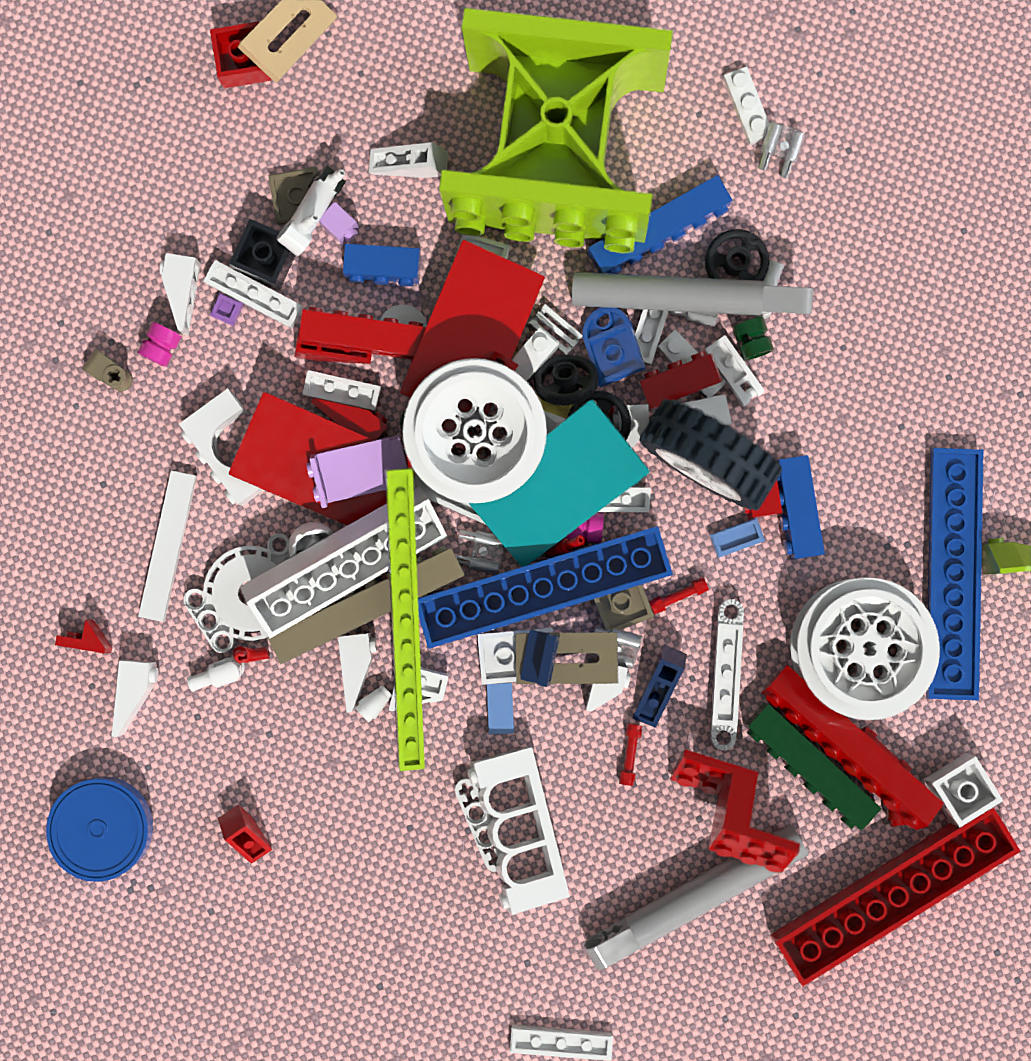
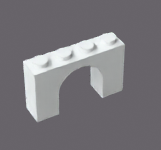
[179,388,264,506]

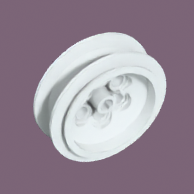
[403,358,546,503]
[790,578,939,720]

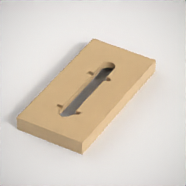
[238,0,338,84]

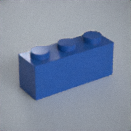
[343,244,421,287]

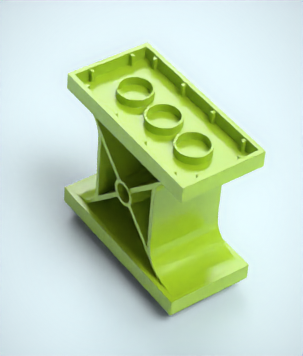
[439,8,673,253]

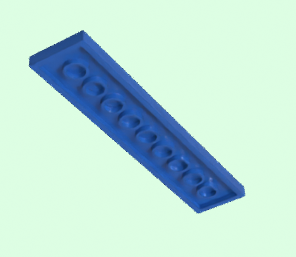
[926,448,984,701]

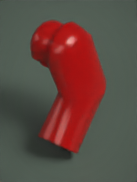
[233,645,270,663]

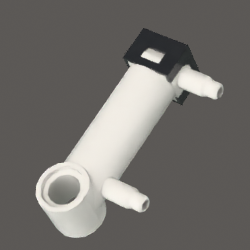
[276,165,346,256]

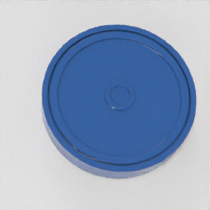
[46,776,153,882]

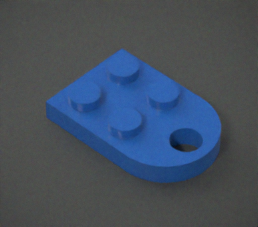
[583,307,646,387]

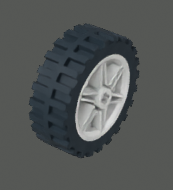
[639,399,782,510]

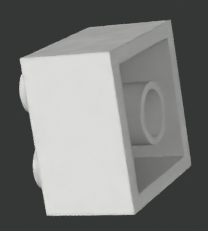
[924,753,1003,827]

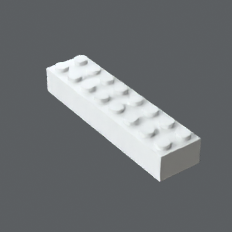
[240,486,447,638]

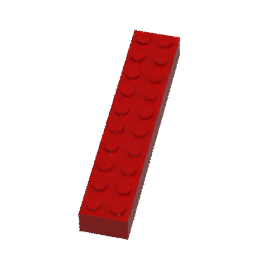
[770,807,1021,987]

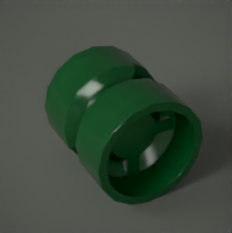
[733,317,774,361]

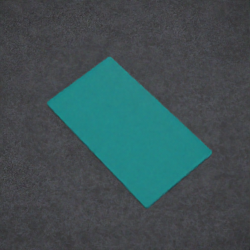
[469,400,650,567]

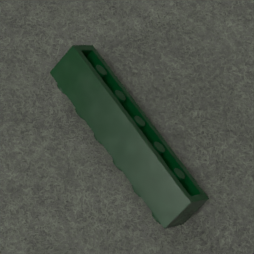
[744,702,882,831]

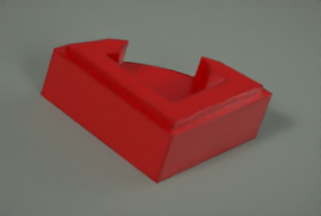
[490,351,519,372]

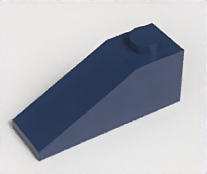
[632,644,687,728]

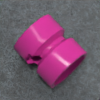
[137,322,182,368]
[566,512,604,544]

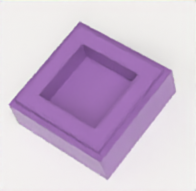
[210,293,244,327]

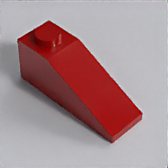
[294,327,372,364]
[311,398,390,440]

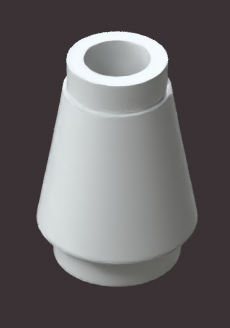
[355,685,392,722]

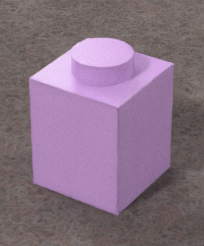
[319,202,359,246]

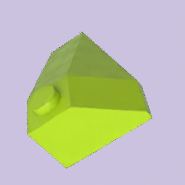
[982,538,1031,575]

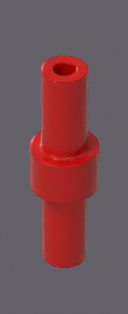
[545,535,585,559]

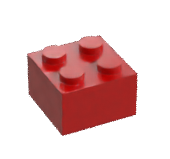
[210,21,272,89]

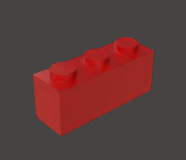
[639,350,723,409]

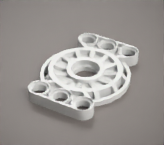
[184,534,290,653]

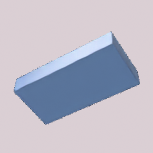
[709,518,765,558]
[487,683,514,735]

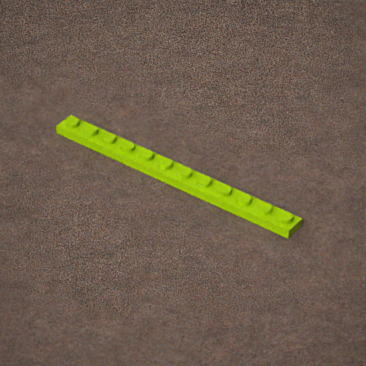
[385,468,425,771]

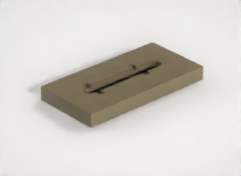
[516,632,619,684]

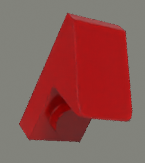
[55,619,113,654]

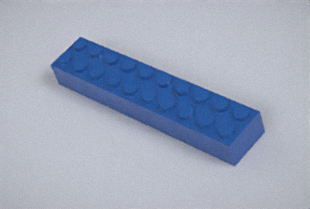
[418,526,673,649]

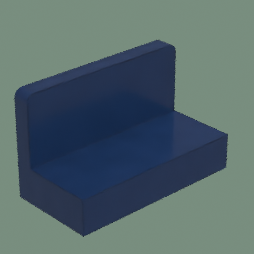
[520,630,560,687]

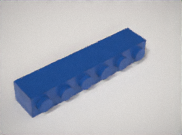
[587,175,733,274]

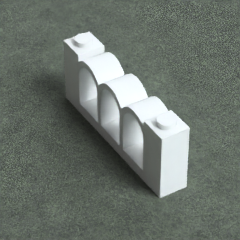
[467,746,570,915]

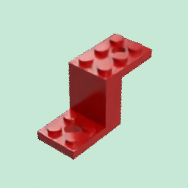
[670,749,800,872]

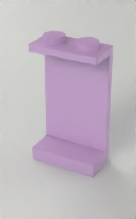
[306,434,408,508]

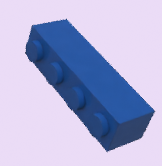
[777,455,825,560]

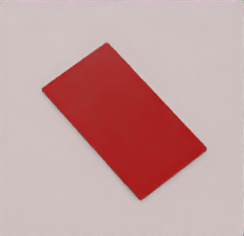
[399,240,545,428]
[229,392,413,526]

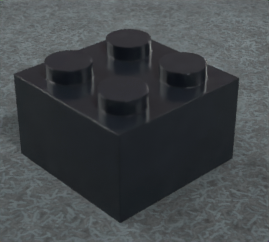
[229,219,296,291]

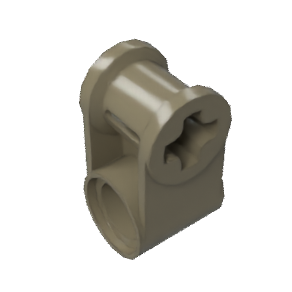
[81,348,133,392]

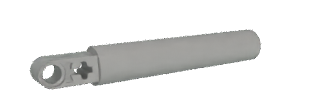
[572,272,814,316]
[584,824,809,970]

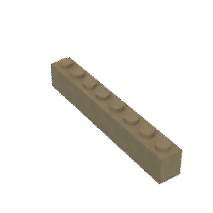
[267,546,465,665]

